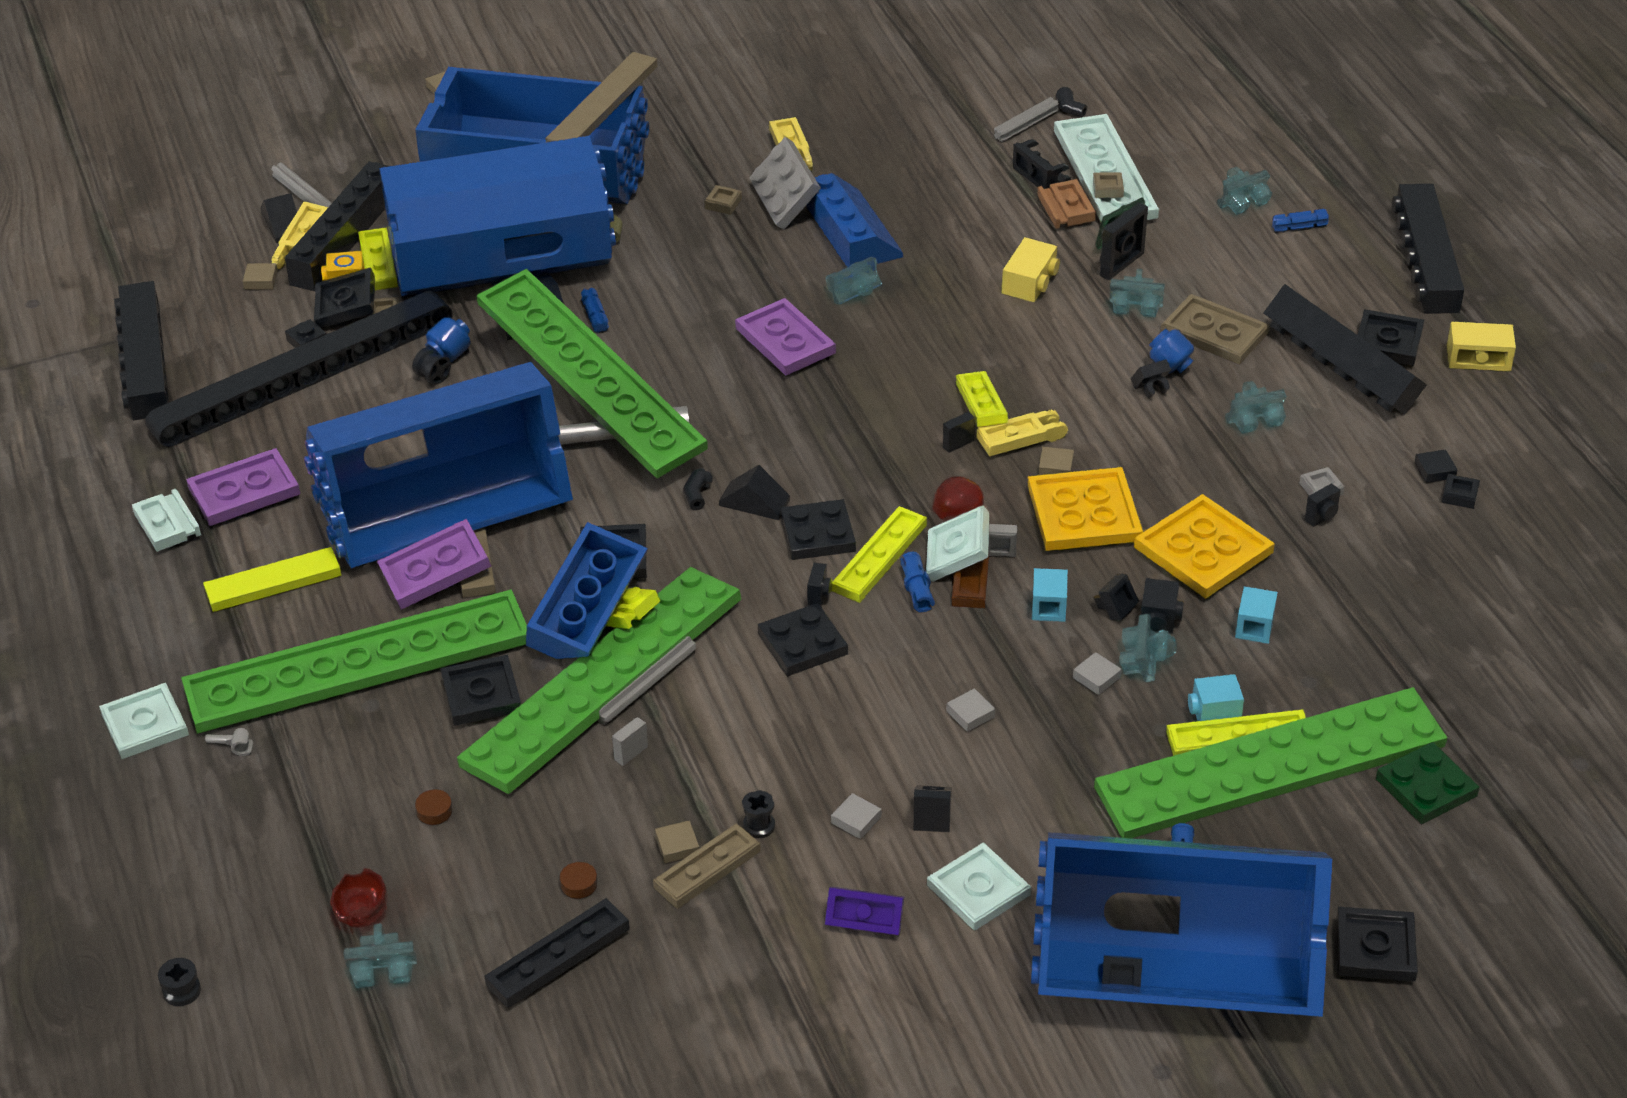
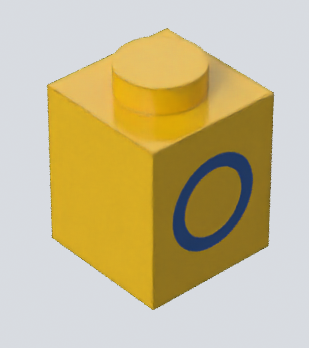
[321,251,365,281]

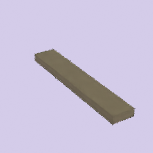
[545,52,658,142]

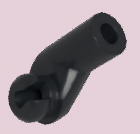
[1055,87,1087,118]
[683,468,713,510]

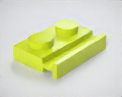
[606,587,660,629]

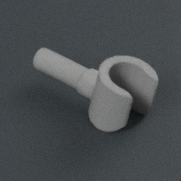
[205,728,253,756]

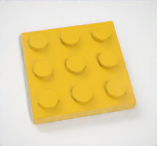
[1028,467,1143,551]
[1134,494,1275,599]

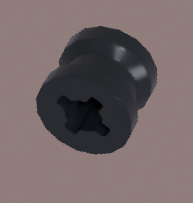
[412,347,451,385]
[158,958,201,1006]

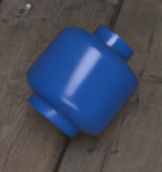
[425,318,471,362]
[1149,329,1194,374]

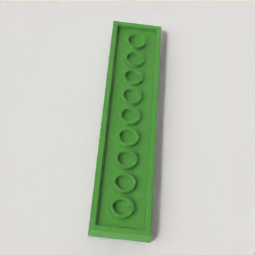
[477,269,708,478]
[457,567,741,794]
[181,589,527,734]
[1094,687,1447,838]

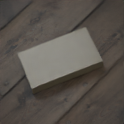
[1160,294,1270,365]

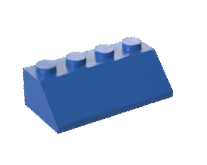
[807,173,903,271]
[526,522,648,659]

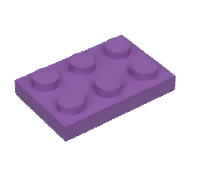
[735,298,836,376]
[186,448,300,526]
[377,519,491,609]

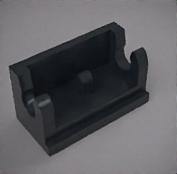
[1013,139,1071,189]

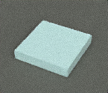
[926,505,989,582]
[99,683,189,759]
[927,842,1031,931]

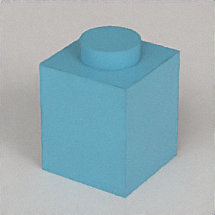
[1032,568,1068,622]
[1235,586,1278,644]
[1188,674,1244,721]

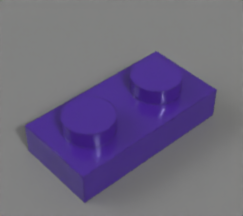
[825,886,905,935]

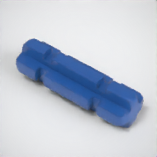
[1272,209,1329,232]
[581,288,609,333]

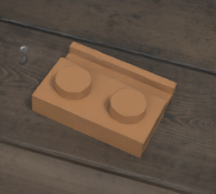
[1038,179,1096,229]

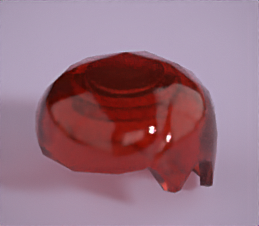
[932,476,984,519]
[330,868,388,928]

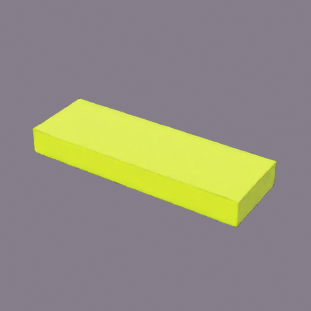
[358,228,398,290]
[956,371,1008,427]

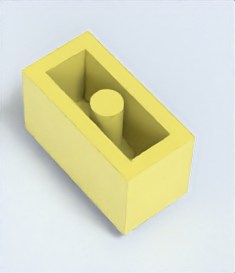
[1002,237,1060,302]
[1447,322,1516,371]

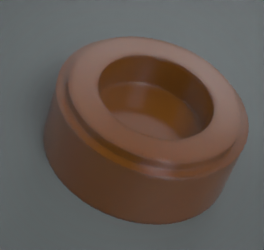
[415,789,452,825]
[560,862,597,898]

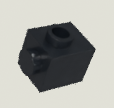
[1140,578,1184,634]

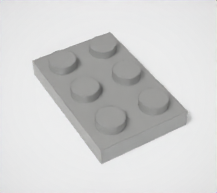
[749,137,821,230]

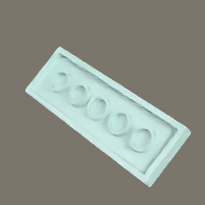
[1054,114,1159,226]

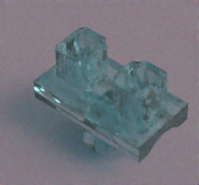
[1217,167,1272,215]
[825,257,882,305]
[1110,269,1165,317]
[1225,381,1287,434]
[1120,614,1177,682]
[344,923,417,988]

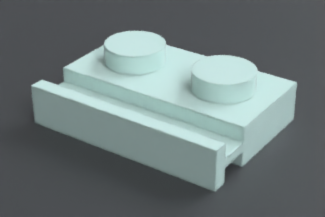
[132,489,201,551]

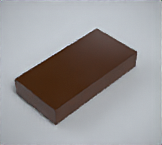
[952,554,989,608]

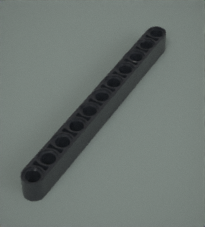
[145,291,453,447]

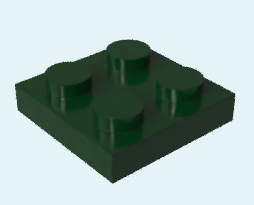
[1376,742,1480,825]

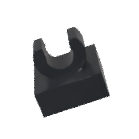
[1130,359,1171,398]
[1093,574,1139,620]

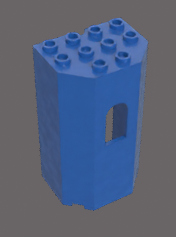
[415,67,650,204]
[379,136,616,297]
[304,362,573,568]
[1031,832,1332,1017]

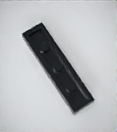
[484,898,630,1008]

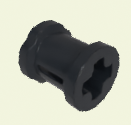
[742,790,775,839]

